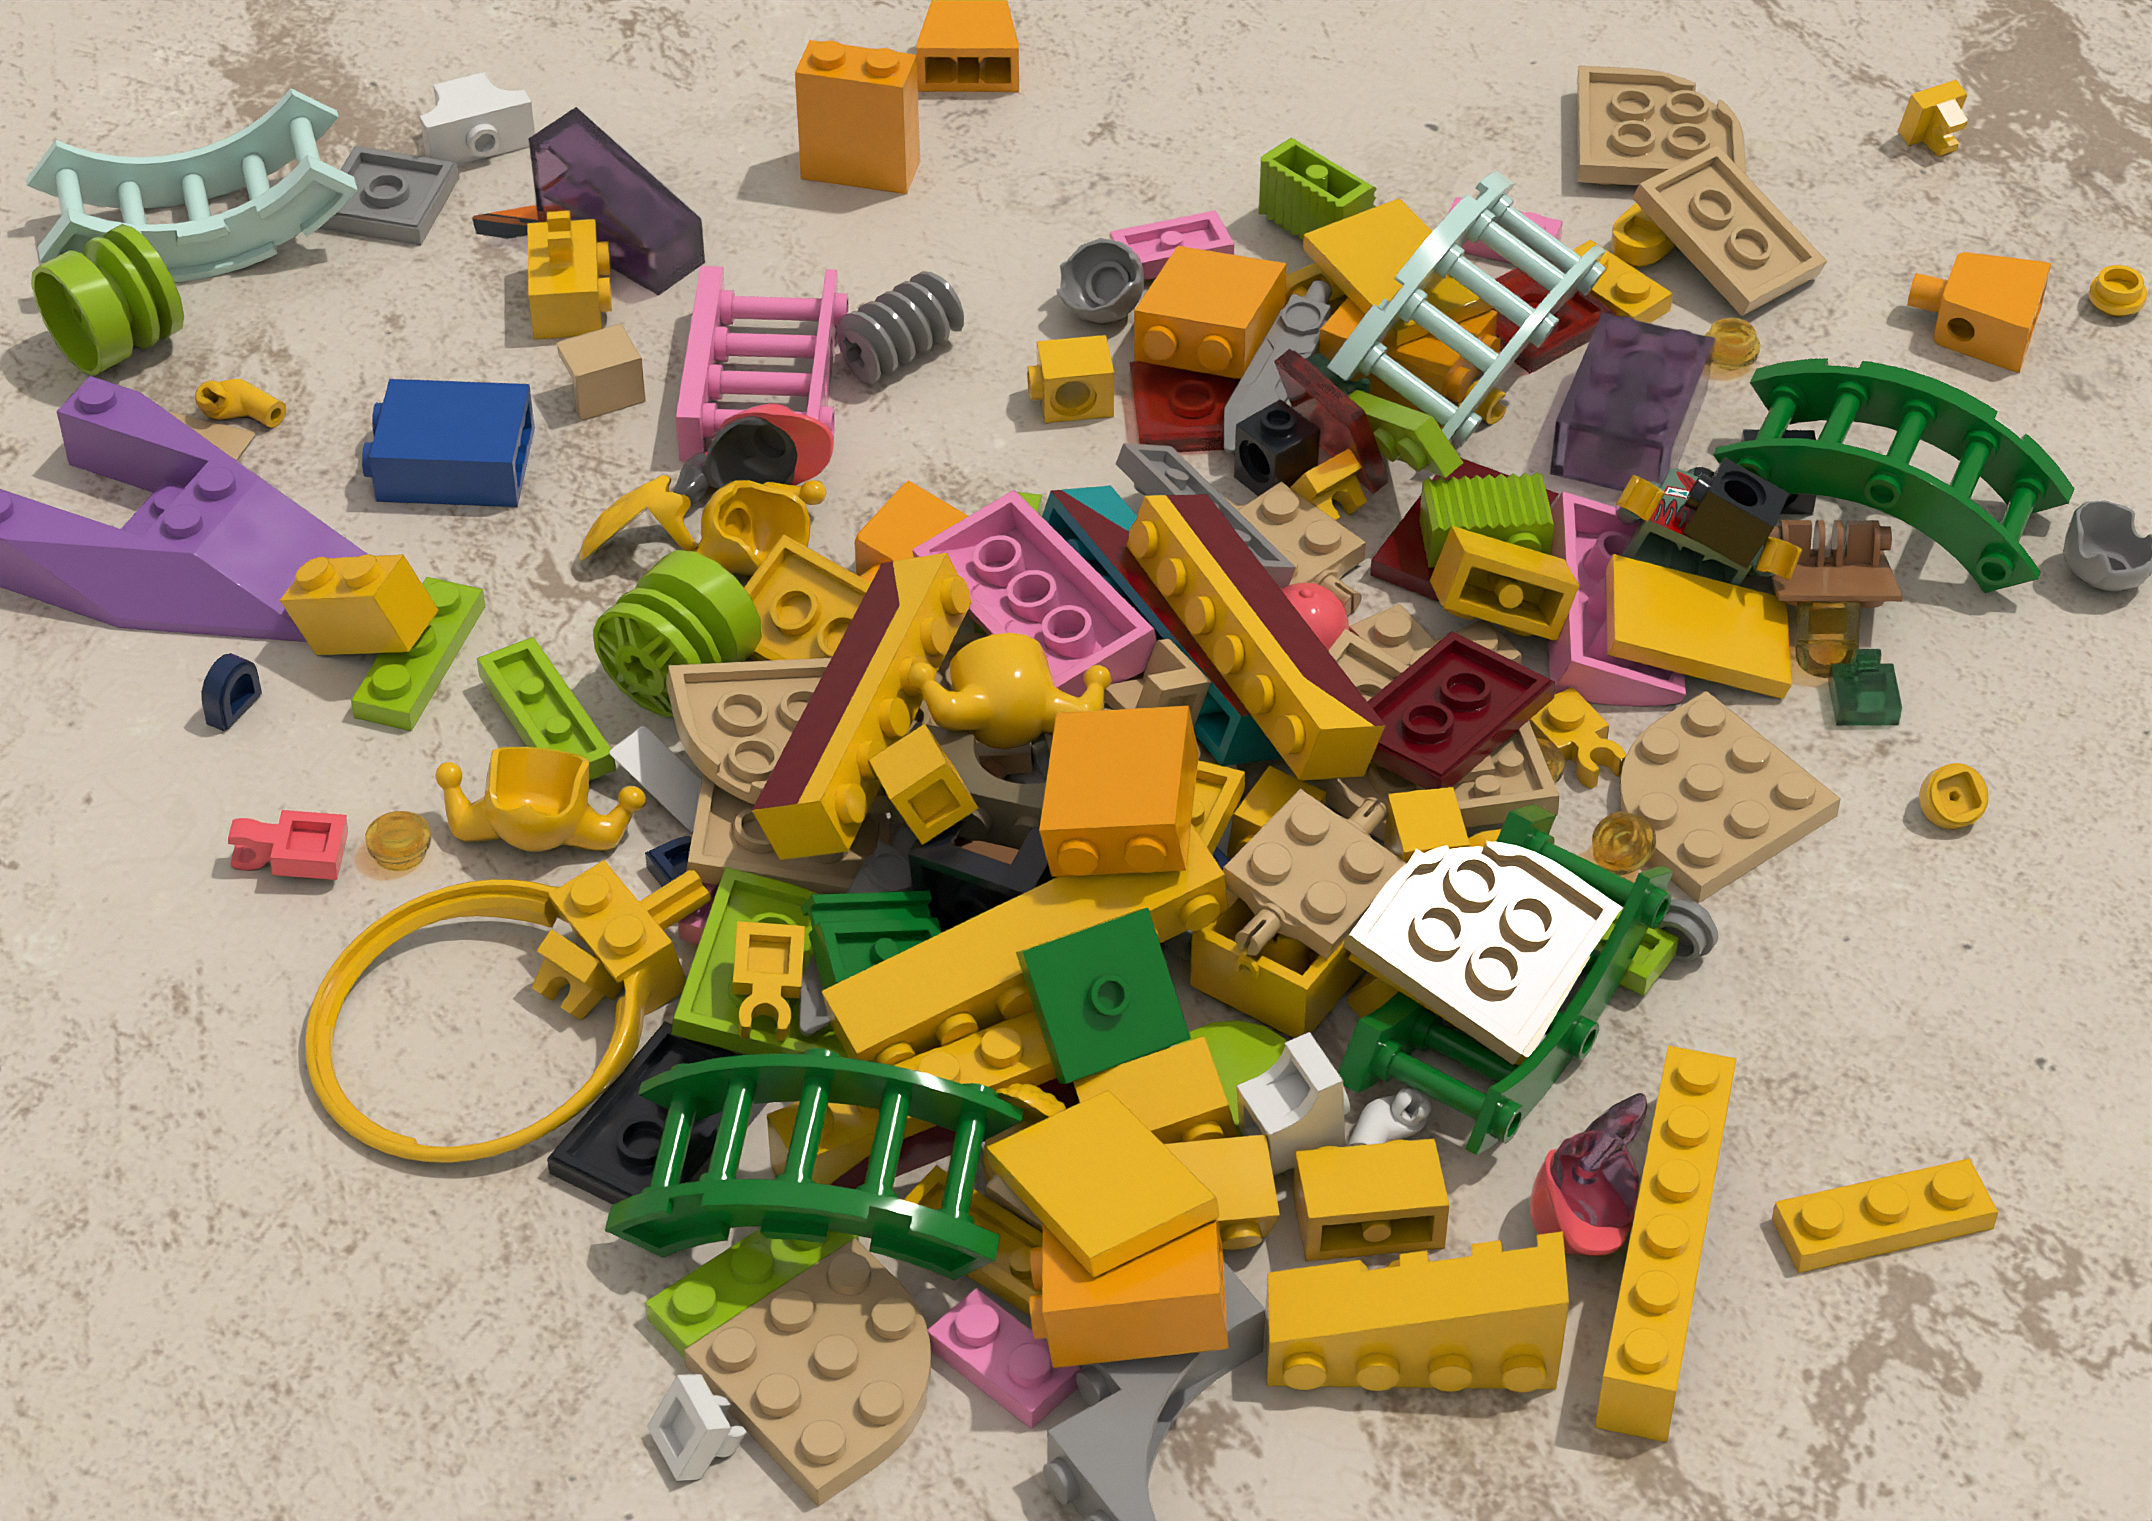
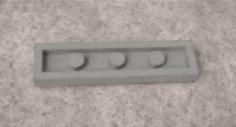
[1116,443,1296,589]

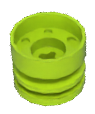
[31,224,184,376]
[593,550,762,718]

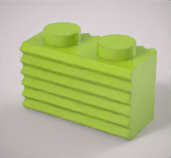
[1258,138,1377,239]
[1419,472,1554,568]

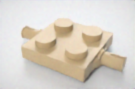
[1217,482,1366,615]
[1222,789,1407,960]

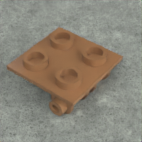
[1768,520,1903,608]

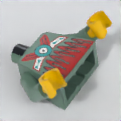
[1615,467,1802,586]

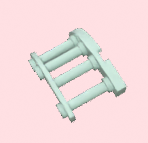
[26,88,358,282]
[1327,171,1606,446]

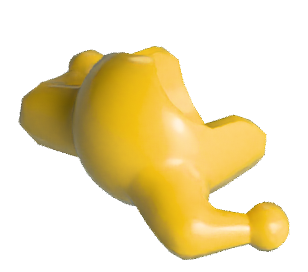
[694,480,827,576]
[907,633,1112,749]
[435,746,646,852]

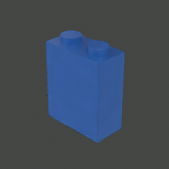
[362,379,535,507]

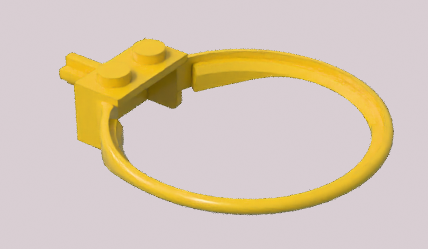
[305,860,712,1163]

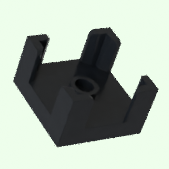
[908,815,1053,933]

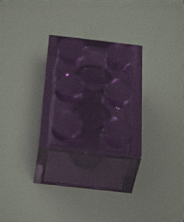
[1550,313,1715,491]

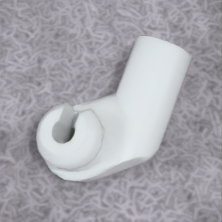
[1347,1087,1431,1147]

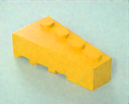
[1265,1231,1569,1392]

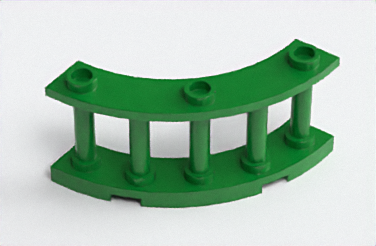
[1713,359,2075,593]
[1338,804,1673,1155]
[605,1048,1024,1281]

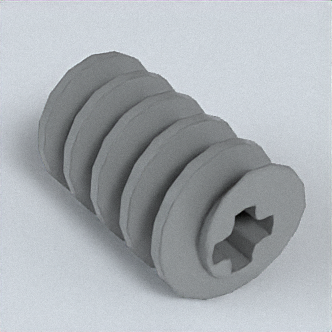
[837,271,964,385]

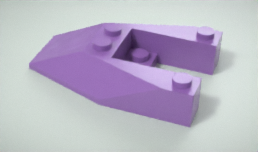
[0,376,367,642]

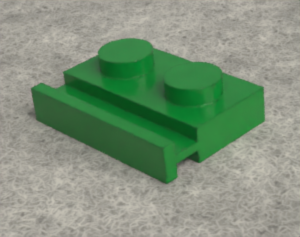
[801,891,942,990]

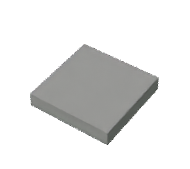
[320,146,459,245]

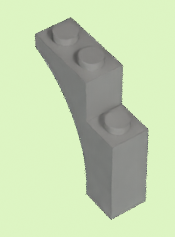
[1043,1262,1266,1521]

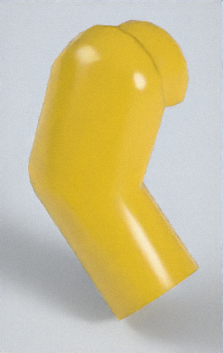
[195,379,286,428]

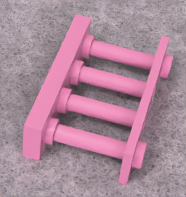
[676,266,849,462]

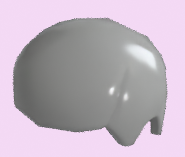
[1057,238,1144,325]
[2063,500,2152,592]

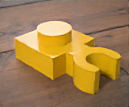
[1529,687,1626,789]
[732,921,805,1041]

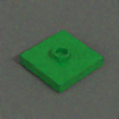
[1016,908,1191,1084]

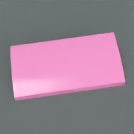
[912,490,1156,697]
[1548,491,1686,706]

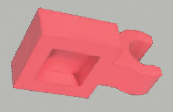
[228,810,348,880]

